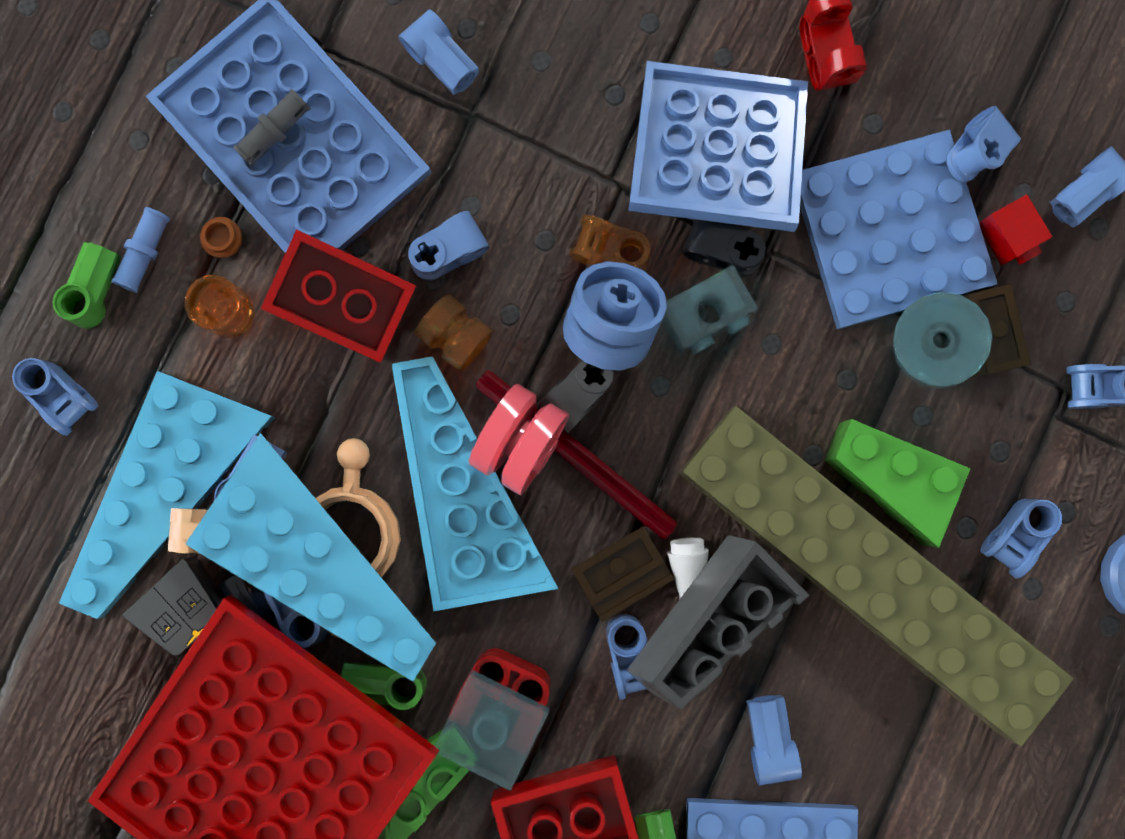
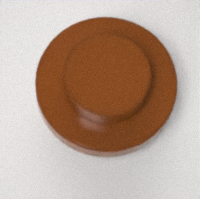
[200,217,243,258]

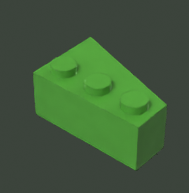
[824,419,970,548]

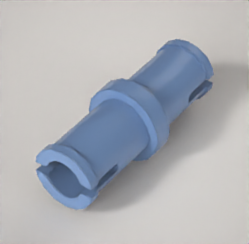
[111,207,170,293]

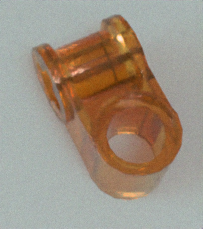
[569,215,651,271]

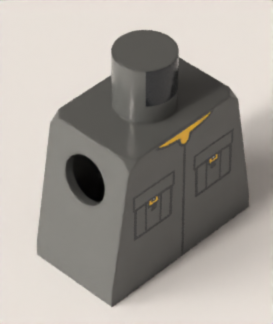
[122,557,224,657]

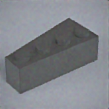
[627,535,810,709]

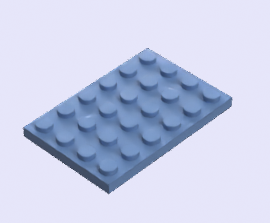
[146,0,432,253]

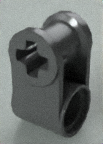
[538,360,614,433]

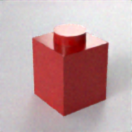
[979,194,1053,266]

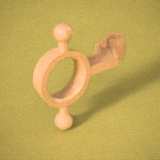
[168,438,401,639]

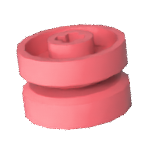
[468,383,569,496]

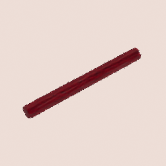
[476,370,677,539]

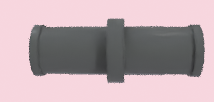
[233,88,311,167]

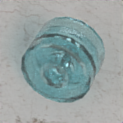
[892,292,992,389]

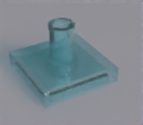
[435,670,550,791]

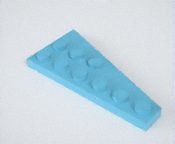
[392,356,558,611]
[59,371,276,619]
[185,433,436,681]

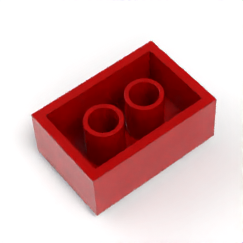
[260,229,416,363]
[491,755,639,839]

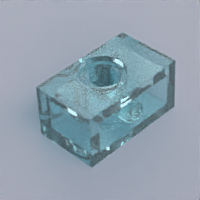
[662,265,758,355]

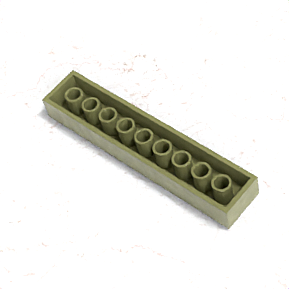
[678,406,1074,747]

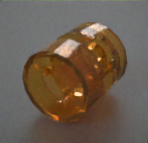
[185,275,255,338]
[415,294,494,372]

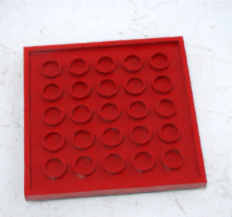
[88,595,440,839]

